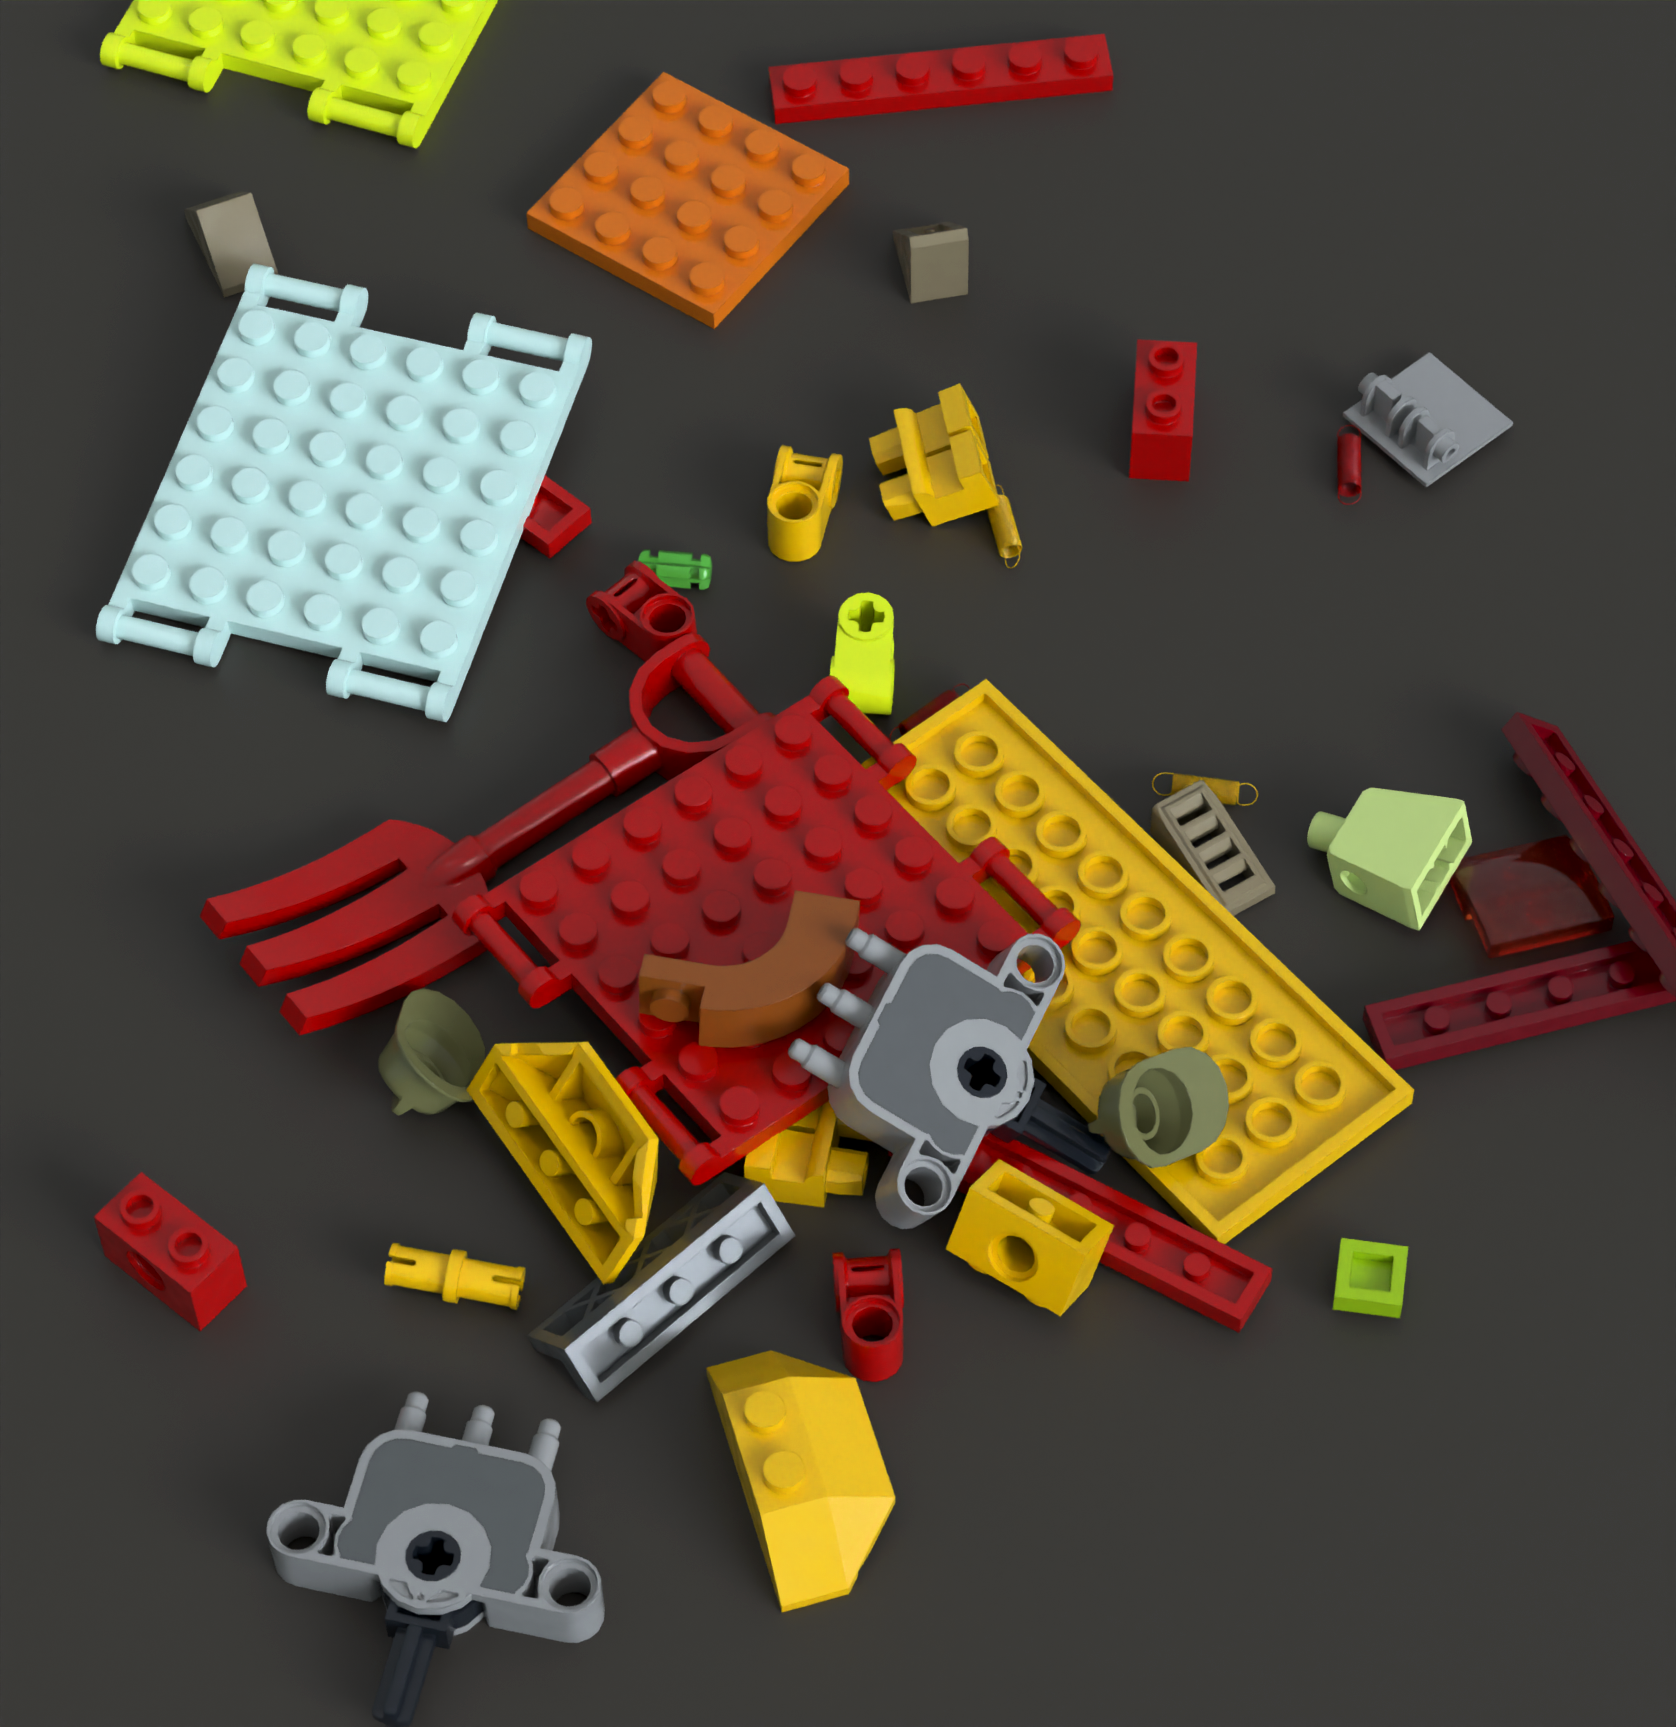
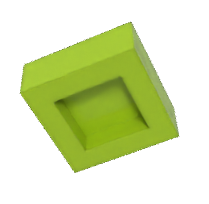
[1332,1238,1408,1318]

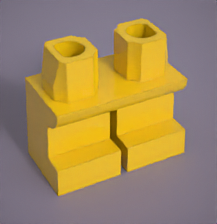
[869,383,1000,527]
[744,1101,872,1208]

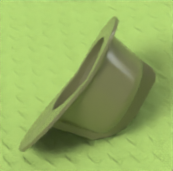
[378,988,485,1116]
[1088,1047,1229,1168]

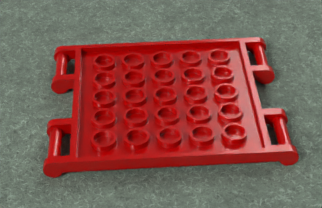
[452,676,1081,1186]

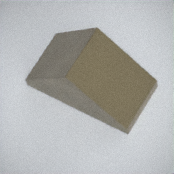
[184,192,278,297]
[893,222,969,303]

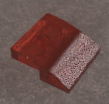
[1450,834,1615,959]

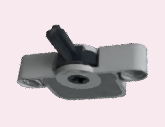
[788,928,1110,1229]
[266,1391,605,1727]

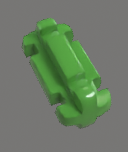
[638,549,712,590]

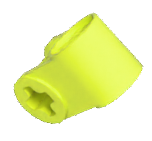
[830,592,895,715]

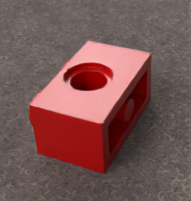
[1129,339,1197,482]
[94,1172,247,1332]

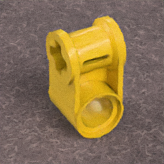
[767,445,843,562]

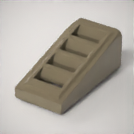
[1150,780,1276,916]

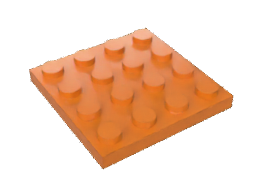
[526,72,849,329]

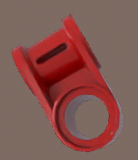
[586,561,697,662]
[832,1248,904,1382]

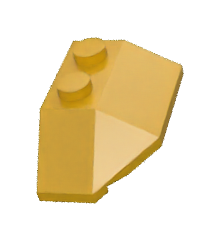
[466,1042,659,1284]
[706,1350,895,1613]

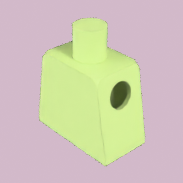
[1307,787,1472,931]

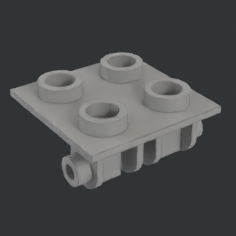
[1343,352,1513,487]

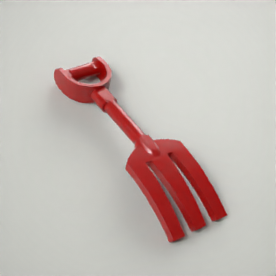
[200,633,775,1036]

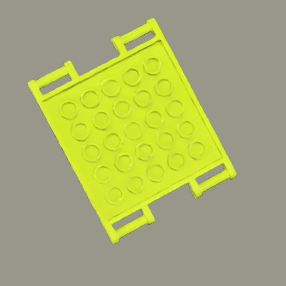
[100,0,498,149]

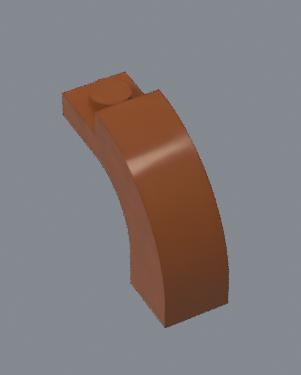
[639,890,860,1047]

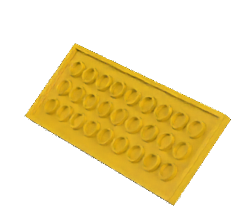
[861,679,1414,1244]

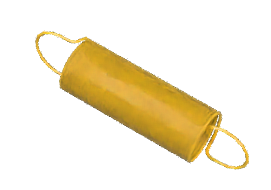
[987,485,1022,569]
[1152,772,1258,806]

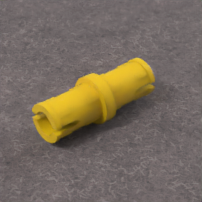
[384,1242,526,1310]

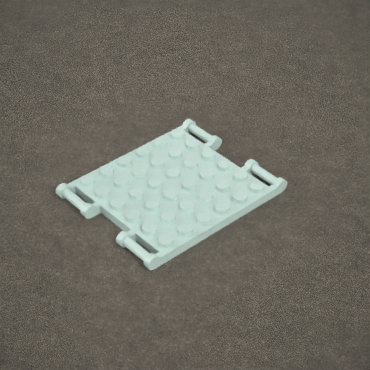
[96,264,592,722]

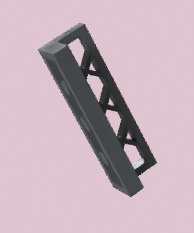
[527,1172,796,1402]

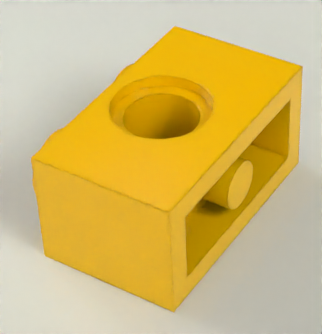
[946,1159,1114,1316]

